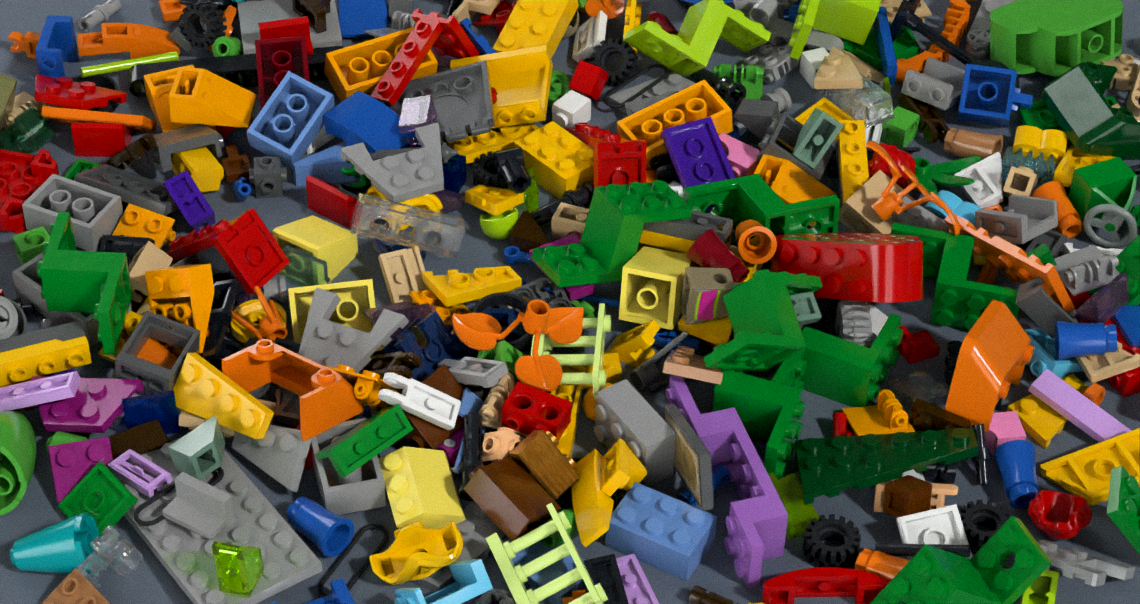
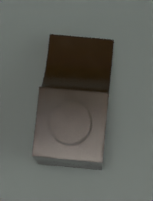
[292,0,331,34]

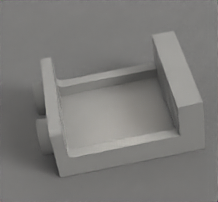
[901,57,965,110]
[975,194,1058,244]

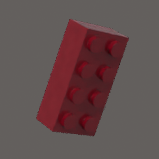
[255,36,310,111]

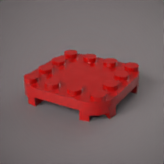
[0,149,59,234]

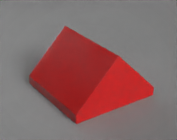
[71,122,133,157]
[306,175,375,229]

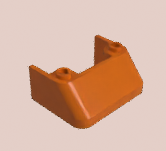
[945,299,1035,432]
[222,339,364,441]

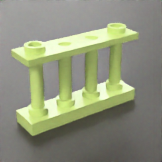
[530,303,611,399]
[485,503,608,604]

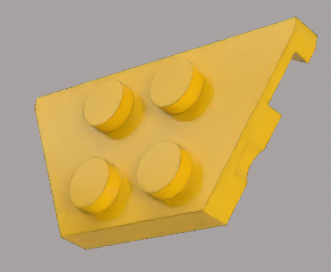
[1039,428,1140,506]

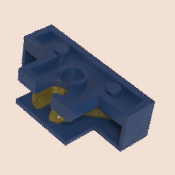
[381,311,476,395]

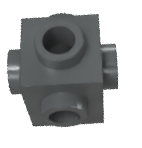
[249,156,287,198]

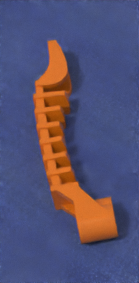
[896,0,971,83]

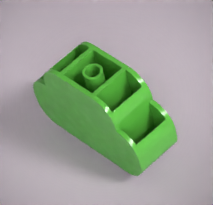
[990,0,1123,77]

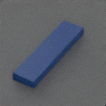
[874,7,898,86]

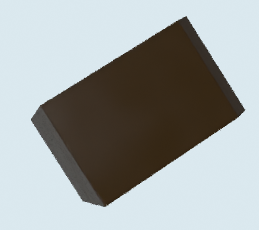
[510,210,550,253]

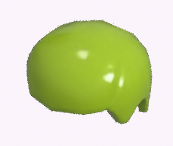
[479,208,519,239]

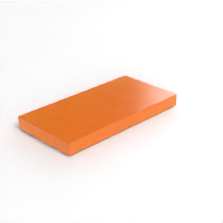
[41,106,157,132]

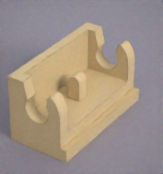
[128,241,173,303]

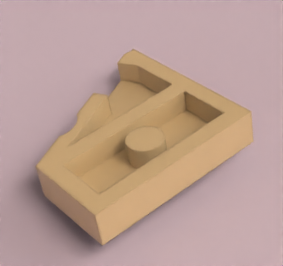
[1075,341,1140,384]

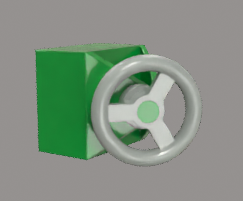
[1068,157,1137,248]

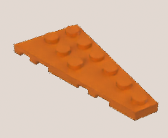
[944,214,1075,311]

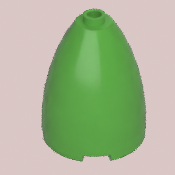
[0,410,37,516]

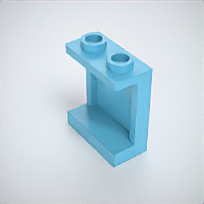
[394,559,493,604]

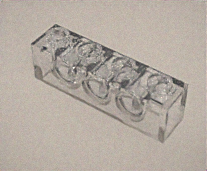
[816,69,894,128]
[351,193,465,258]

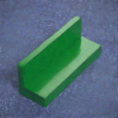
[316,404,414,478]

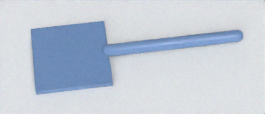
[454,387,486,471]

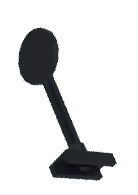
[890,0,1020,88]

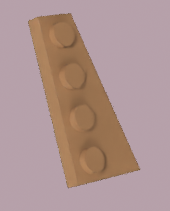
[663,346,723,385]

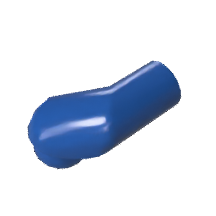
[232,177,251,202]

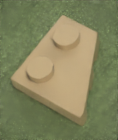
[814,54,863,89]

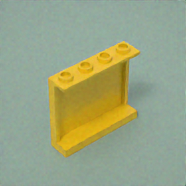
[450,45,553,129]

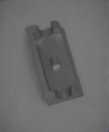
[1015,277,1078,339]

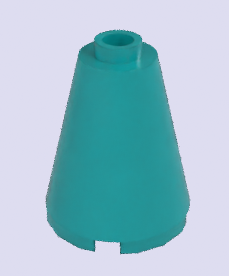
[10,512,102,575]

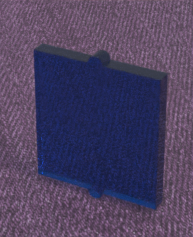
[122,390,180,435]

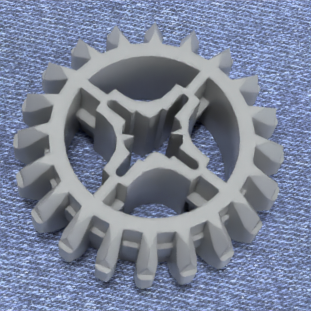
[834,300,873,348]

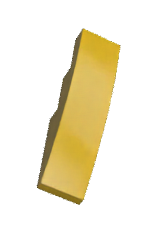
[571,449,614,548]

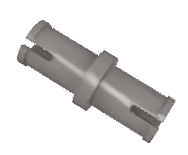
[78,0,122,32]

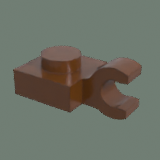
[221,143,251,184]

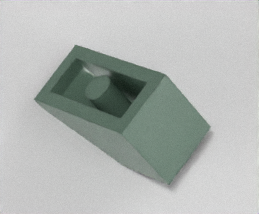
[792,108,844,169]

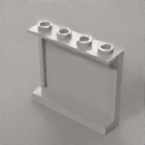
[237,0,343,55]

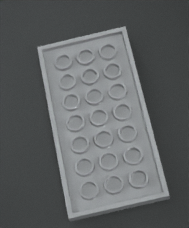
[119,435,323,604]

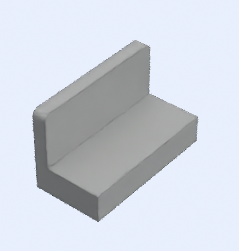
[163,472,234,539]

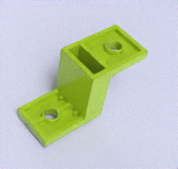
[623,0,772,77]
[788,0,881,60]

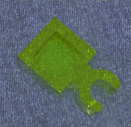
[524,168,539,213]

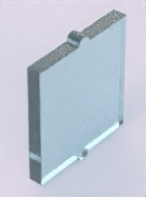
[284,245,330,287]

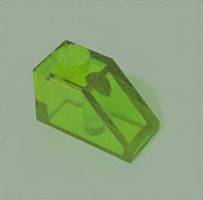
[212,541,264,597]

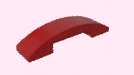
[762,567,890,604]

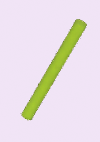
[80,51,179,78]

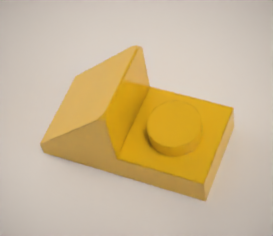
[604,319,660,367]
[601,438,647,497]

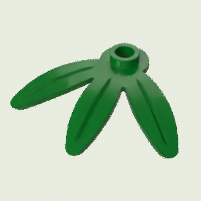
[913,156,982,195]

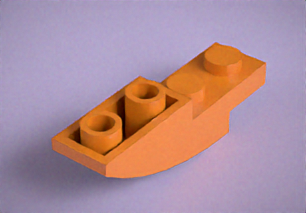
[77,23,180,59]

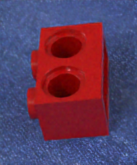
[501,382,572,441]

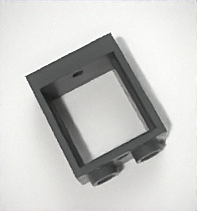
[756,112,834,181]
[115,311,200,398]

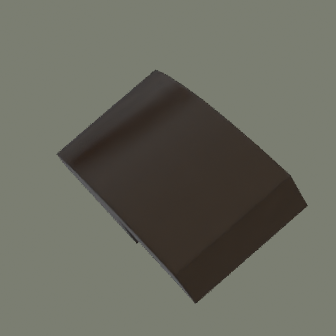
[109,419,169,461]

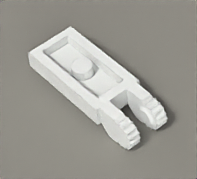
[378,372,461,431]

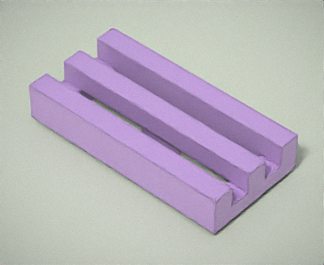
[107,449,172,498]

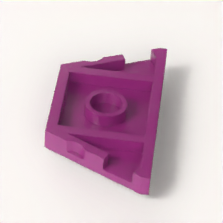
[31,376,144,433]

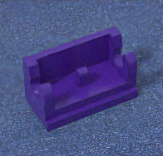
[163,170,216,232]

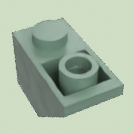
[168,416,225,480]

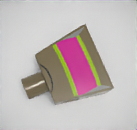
[680,267,742,325]

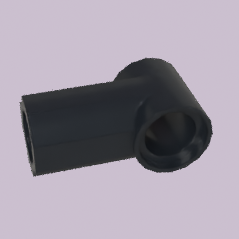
[493,147,531,194]

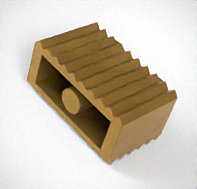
[509,430,580,500]

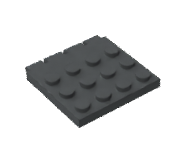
[390,60,495,148]

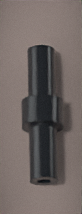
[972,424,991,485]

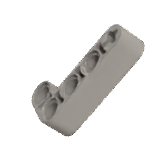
[748,0,844,59]

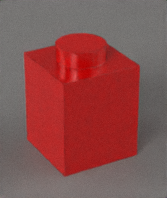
[568,60,609,102]

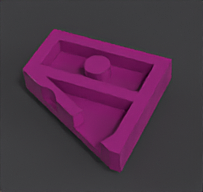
[48,437,113,505]

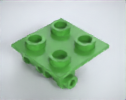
[713,63,764,104]

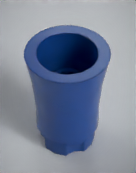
[1054,321,1117,361]
[994,440,1039,509]
[286,496,354,557]

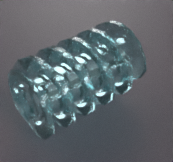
[1002,146,1057,185]

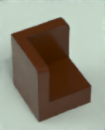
[883,475,932,518]

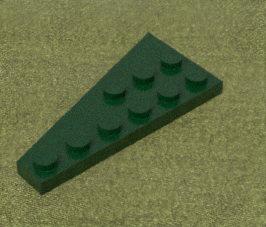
[795,428,978,505]

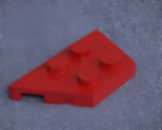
[35,74,127,110]

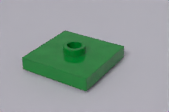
[57,461,138,539]

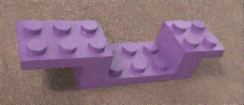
[664,375,788,589]

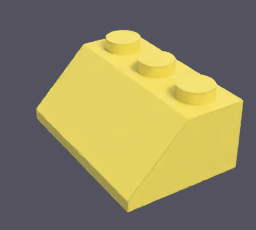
[287,279,377,344]
[379,446,466,529]

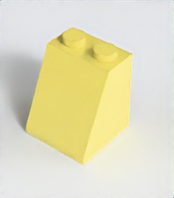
[272,215,358,286]
[619,246,696,330]

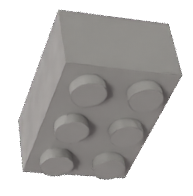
[22,174,123,252]
[594,379,676,487]
[310,418,386,515]

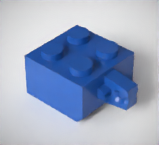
[958,63,1033,127]

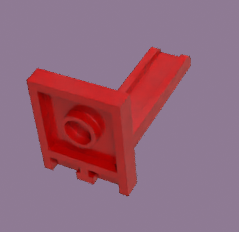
[370,8,479,105]
[566,122,646,189]
[165,208,290,295]

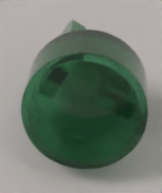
[0,106,56,154]

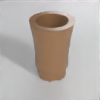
[944,128,1003,160]

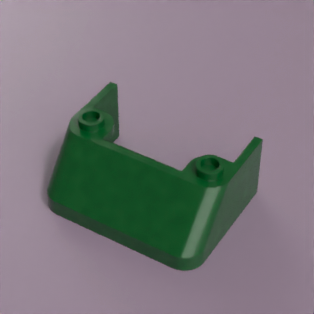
[1040,61,1140,160]

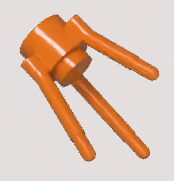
[232,286,288,342]

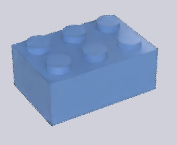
[246,71,335,168]
[605,482,717,581]

